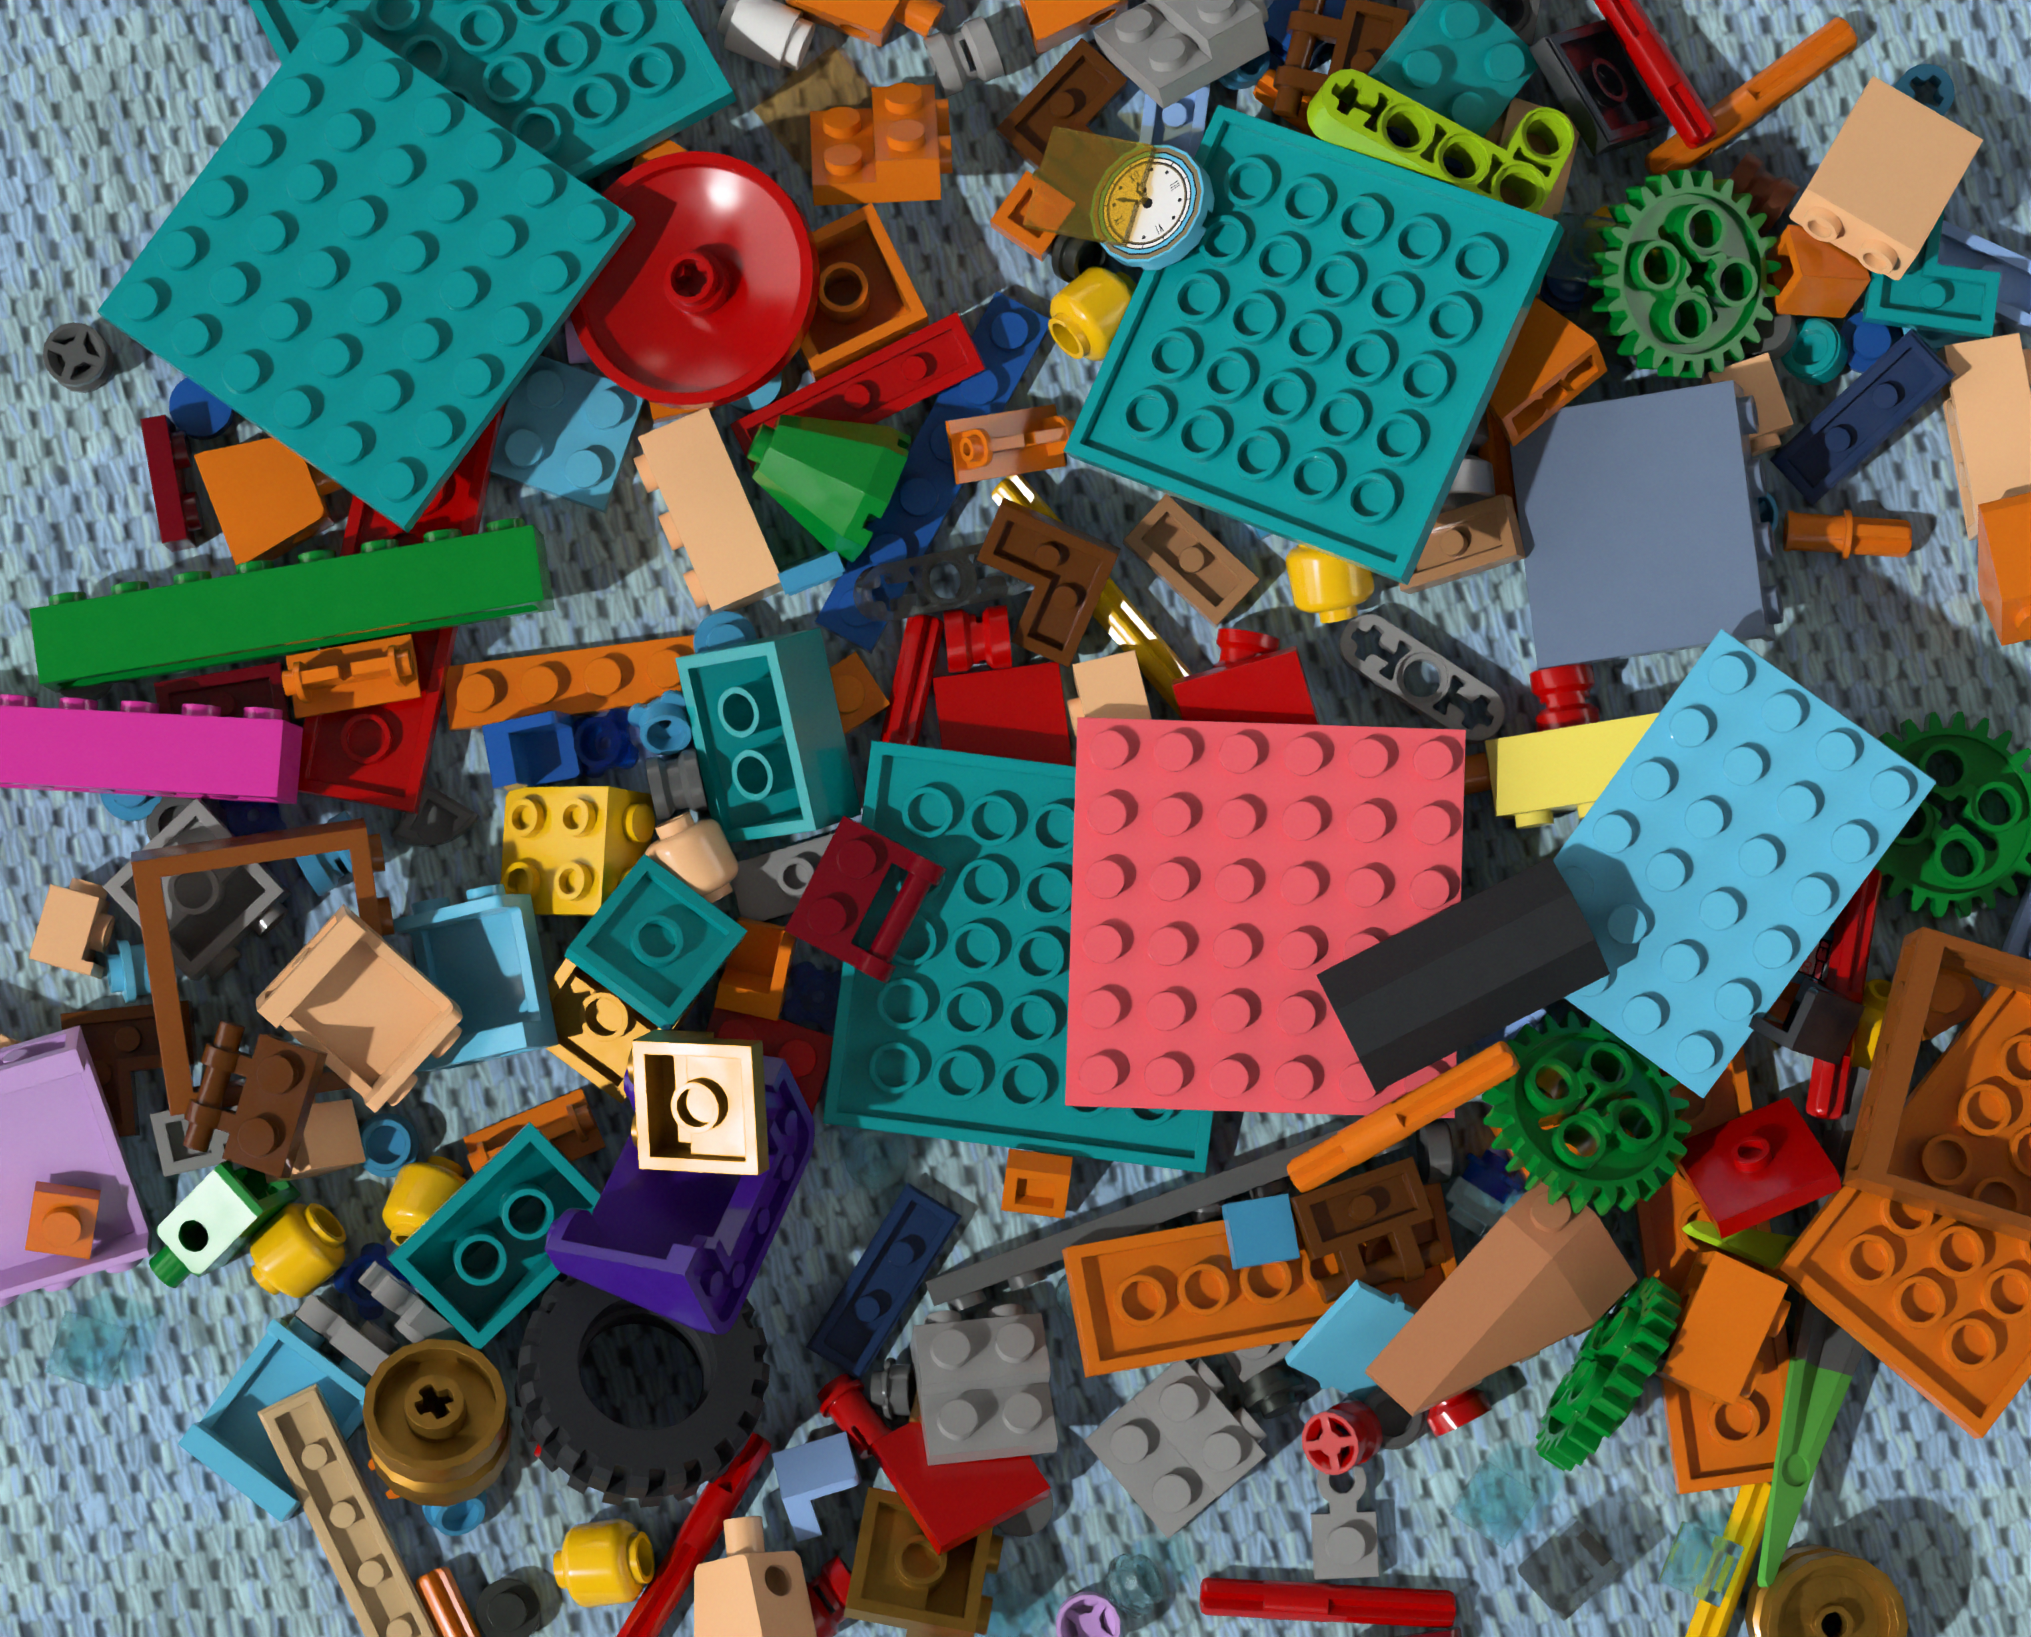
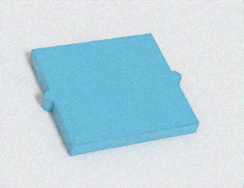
[1284,1279,1418,1401]

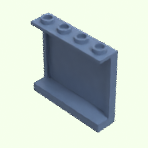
[1509,380,1784,670]

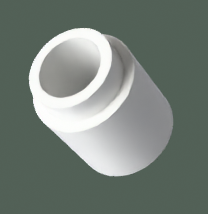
[717,0,815,71]

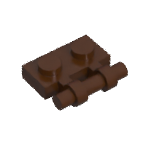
[1273,0,1409,129]
[183,1020,328,1179]
[1289,1156,1446,1304]

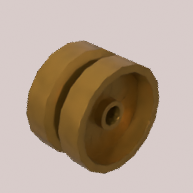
[362,1339,512,1507]
[1745,1544,1908,1637]

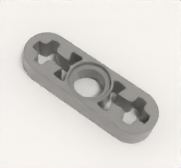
[1339,614,1505,744]

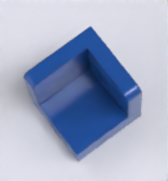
[482,710,583,792]

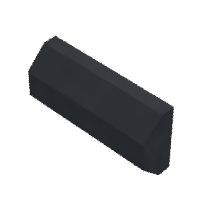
[1317,857,1610,1092]

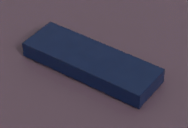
[1769,328,1957,506]
[806,1182,962,1380]

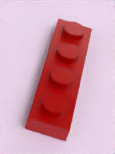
[730,311,987,471]

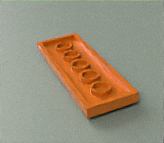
[1062,1183,1457,1378]

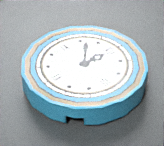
[1092,145,1215,270]

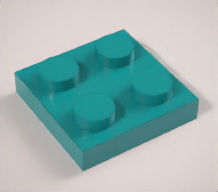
[1368,0,1539,138]
[564,854,747,1030]

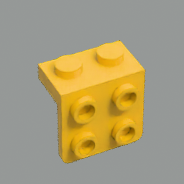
[500,786,655,916]

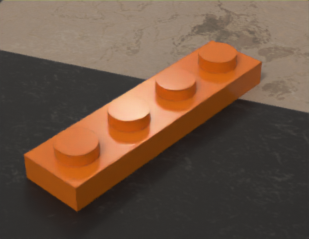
[444,635,695,732]

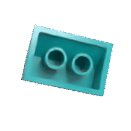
[675,627,862,843]
[387,1122,602,1351]

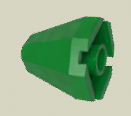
[747,414,911,562]

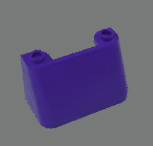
[544,1055,815,1335]

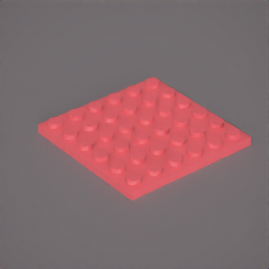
[1065,717,1466,1118]

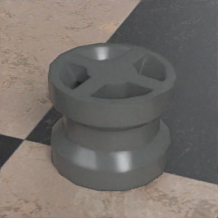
[43,322,114,393]
[645,748,708,820]

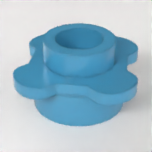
[628,690,693,755]

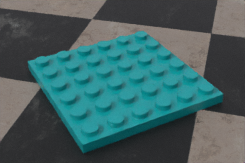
[248,0,737,183]
[97,6,636,533]
[1063,105,1564,585]
[823,740,1213,1173]

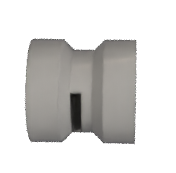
[923,16,1004,98]

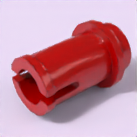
[817,1374,892,1459]

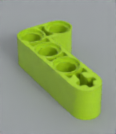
[1307,69,1575,214]

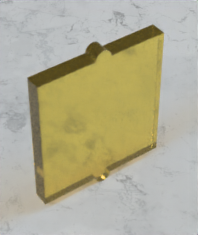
[1023,126,1157,248]

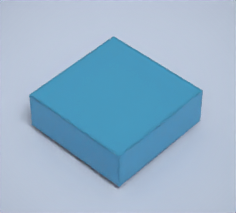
[777,549,845,596]
[1221,1194,1300,1270]

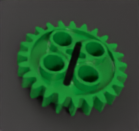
[1588,169,1781,378]
[1874,711,2031,919]
[1481,1011,1692,1216]
[1535,1276,1682,1472]

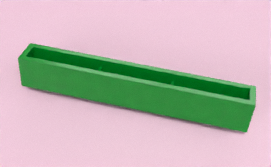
[29,518,555,693]

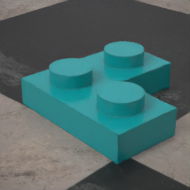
[1862,208,2001,339]

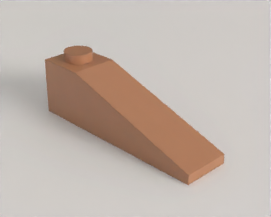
[1365,1182,1638,1417]

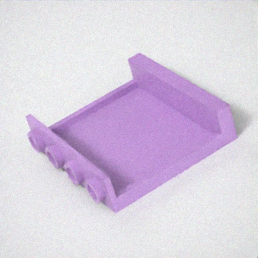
[0,1025,153,1308]

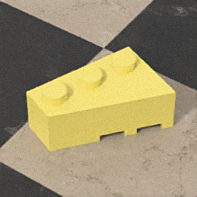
[1485,712,1660,829]

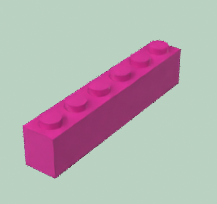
[0,694,303,804]

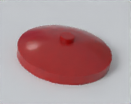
[570,151,820,409]

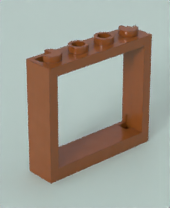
[131,818,395,1116]
[1841,927,2031,1243]

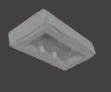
[731,833,834,922]

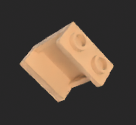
[1789,76,1983,281]
[256,904,463,1113]

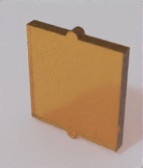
[753,45,872,180]

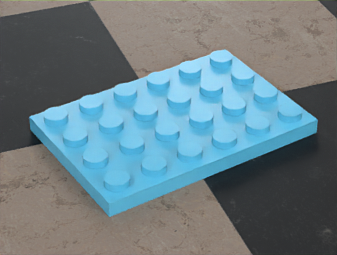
[1553,628,1937,1098]

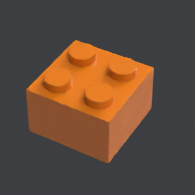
[798,203,929,382]
[1653,1251,1791,1406]

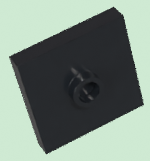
[1528,19,1669,157]

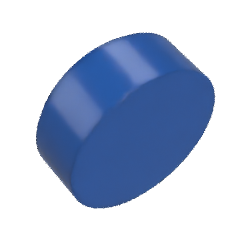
[169,378,235,440]

